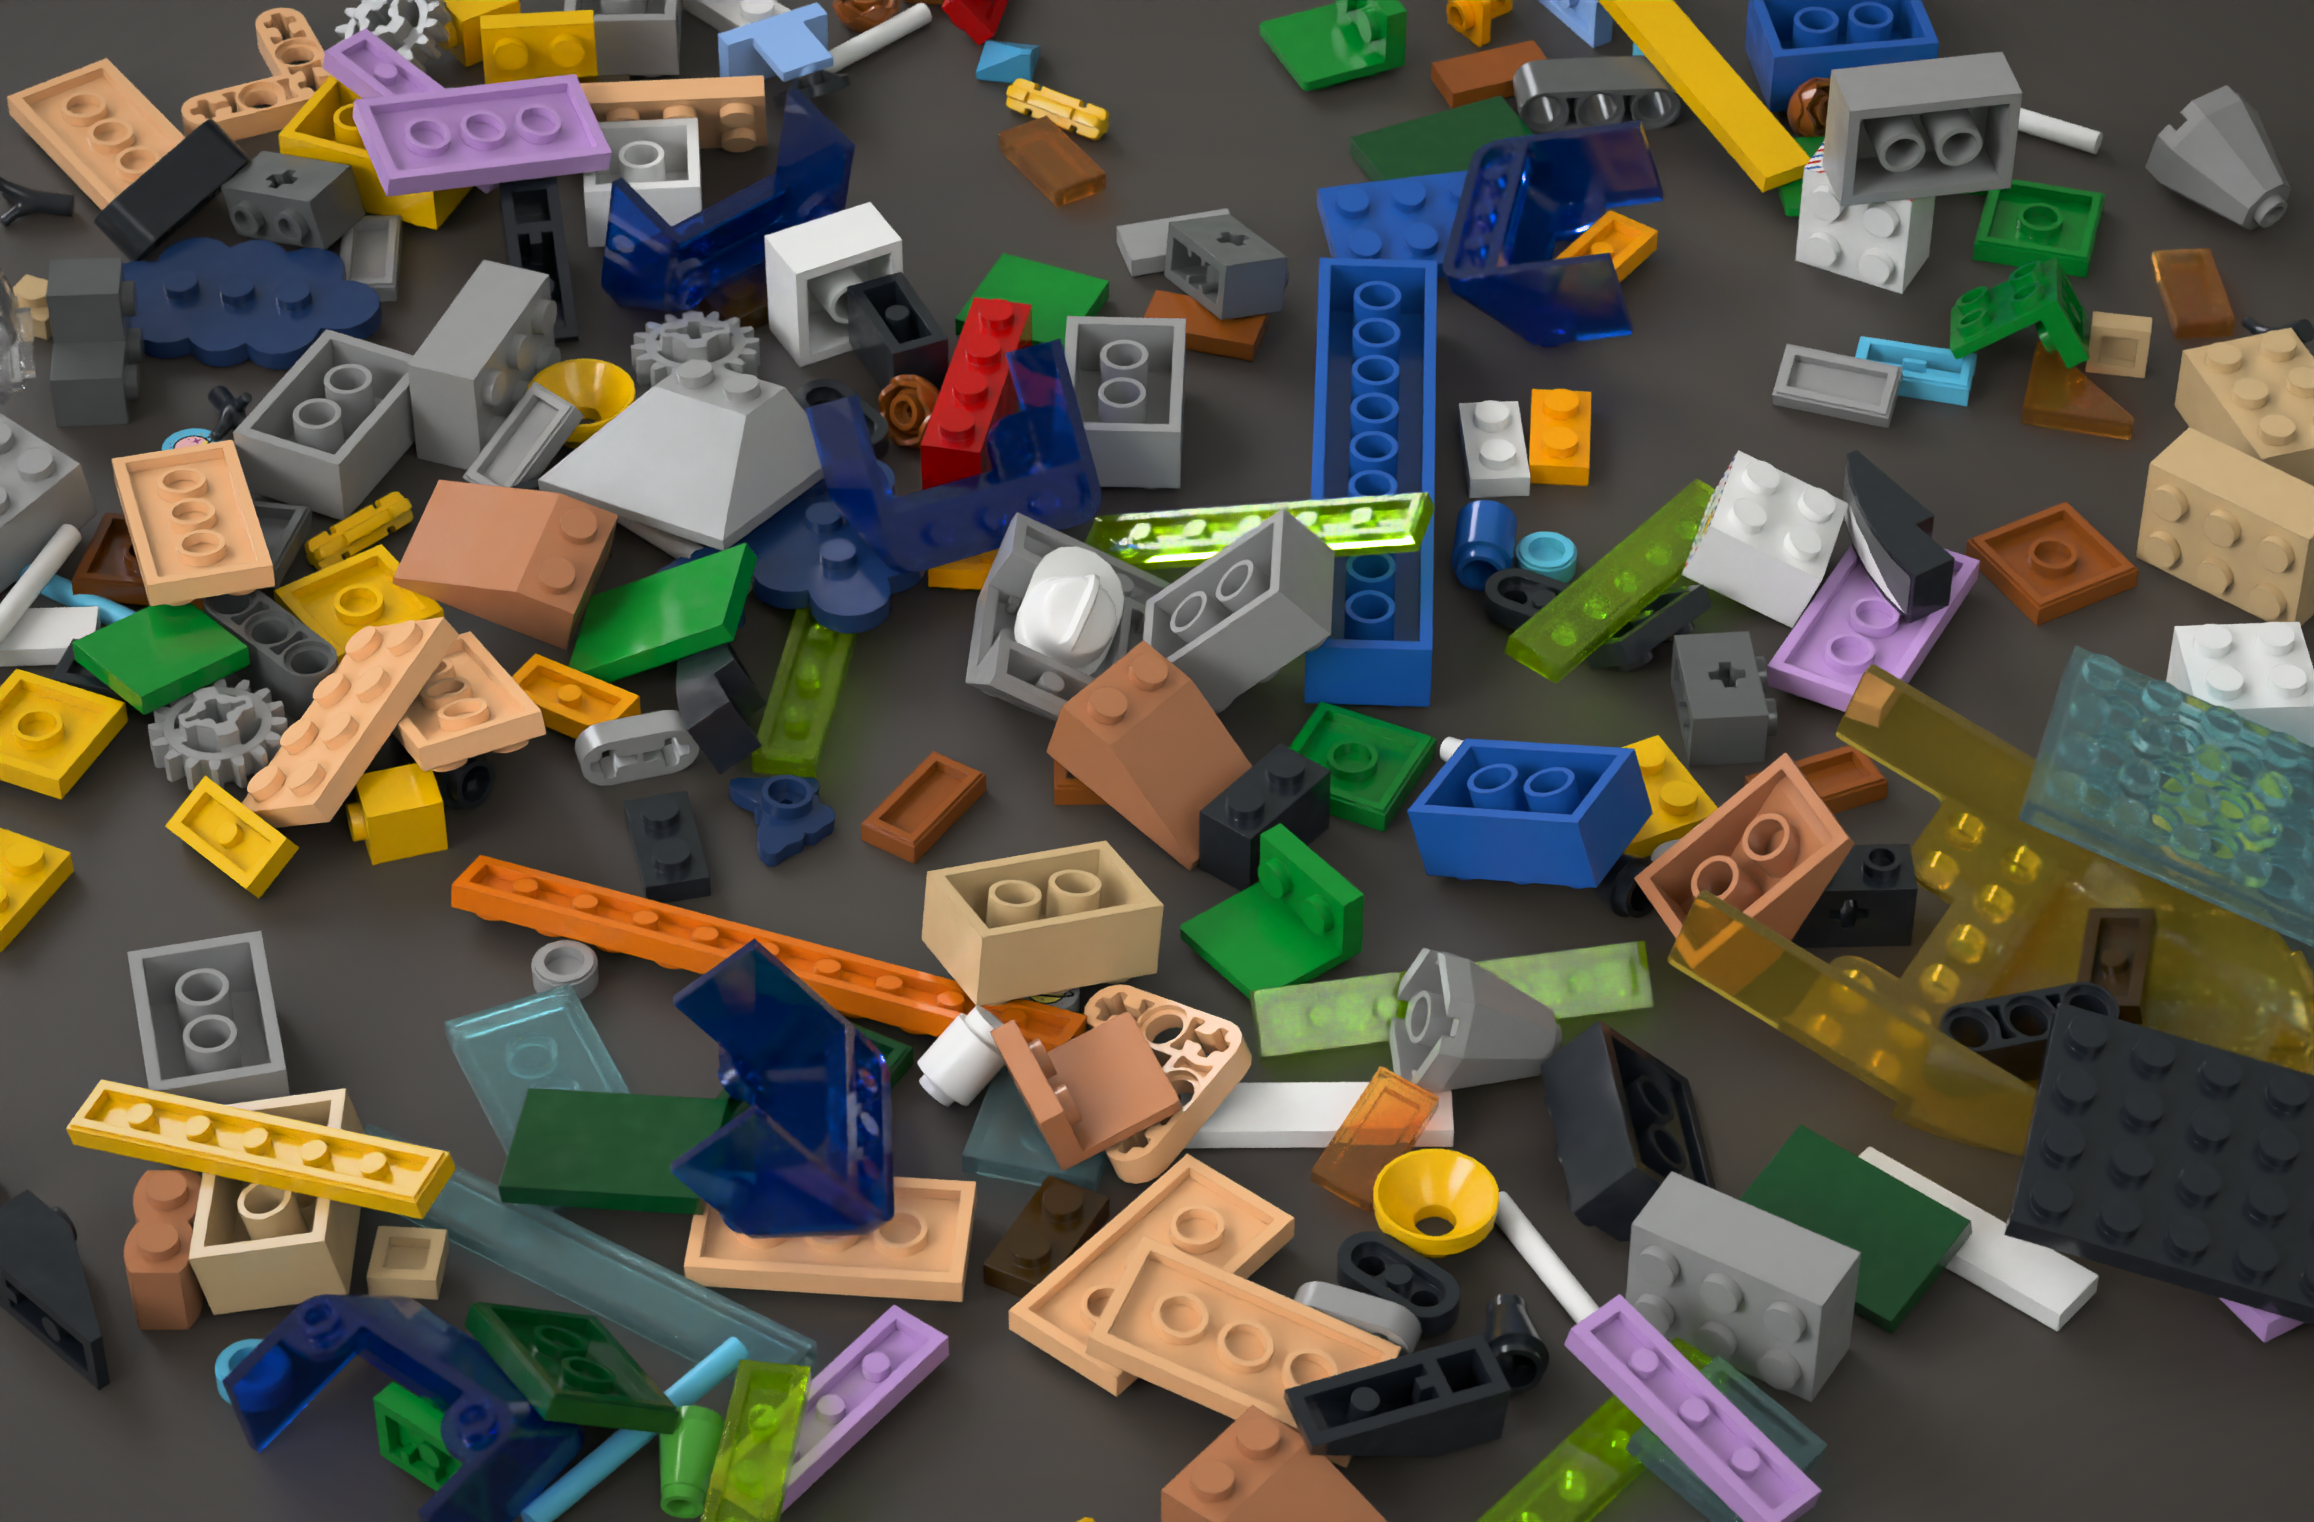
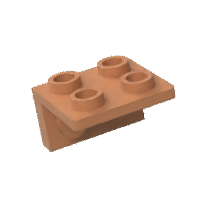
[990,1012,1182,1172]

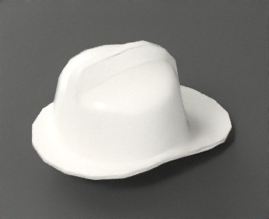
[1014,546,1125,675]

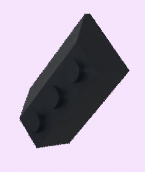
[1540,1020,1716,1242]

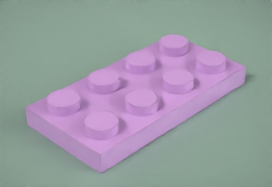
[352,74,612,197]
[1767,544,1980,724]

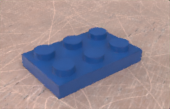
[1317,168,1512,279]

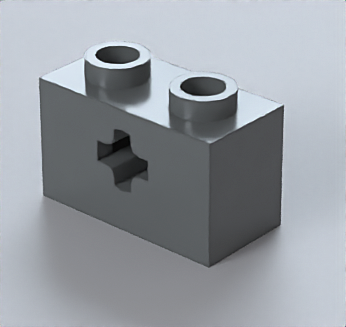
[221,151,366,249]
[1164,214,1289,320]
[1670,631,1778,766]

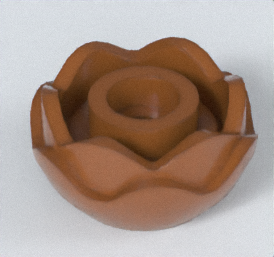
[832,0,901,34]
[1788,77,1830,138]
[878,374,940,448]

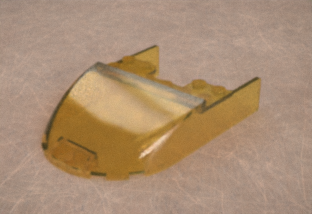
[1668,664,2314,1156]

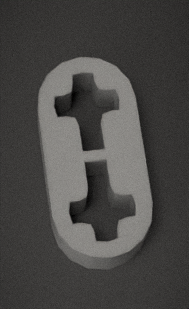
[574,710,700,786]
[1293,1281,1422,1357]

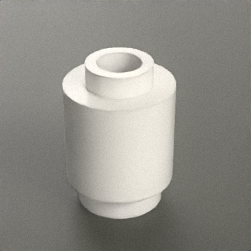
[918,1005,1005,1107]

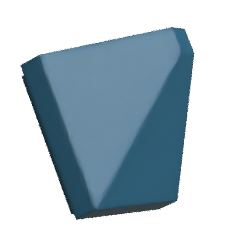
[976,40,1041,83]

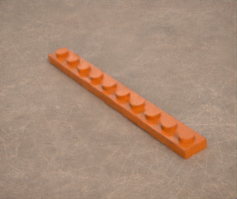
[451,855,1088,1052]

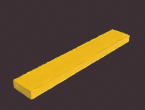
[1598,0,1811,192]
[66,1079,456,1220]

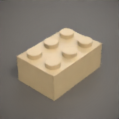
[2175,328,2314,486]
[2136,427,2314,626]
[922,840,1164,1006]
[189,1088,365,1315]

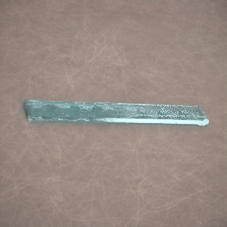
[364,1123,817,1403]

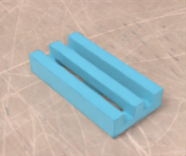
[1855,336,1977,406]

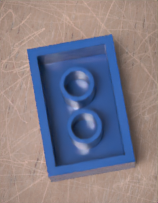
[1745,0,1939,112]
[1407,738,1653,889]

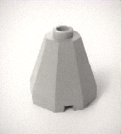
[2145,85,2291,230]
[1389,948,1562,1092]

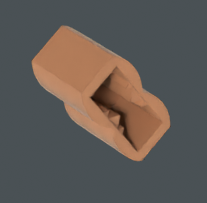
[124,1170,203,1330]

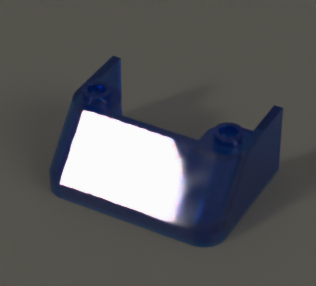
[601,88,855,312]
[1442,120,1664,347]
[805,339,1102,574]
[670,938,895,1239]
[222,1294,584,1522]

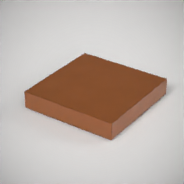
[1965,501,2139,626]

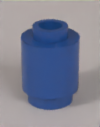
[1451,500,1518,591]

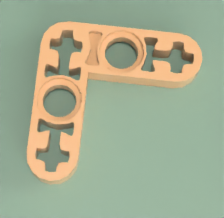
[181,8,331,141]
[1084,984,1252,1184]

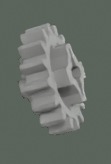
[335,0,452,73]
[631,311,760,388]
[148,678,288,790]

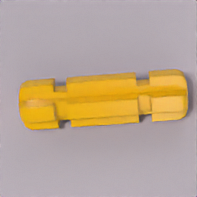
[1006,78,1110,141]
[304,491,414,571]

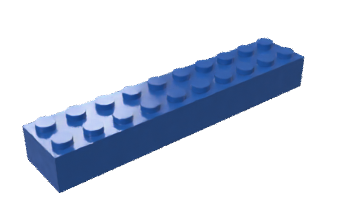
[1304,258,1437,707]

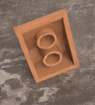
[392,480,618,650]
[1046,640,1252,871]
[1634,752,1855,997]
[1161,1405,1388,1522]

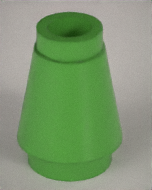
[659,1406,730,1519]

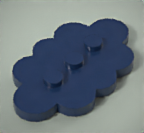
[123,237,382,370]
[734,442,925,634]

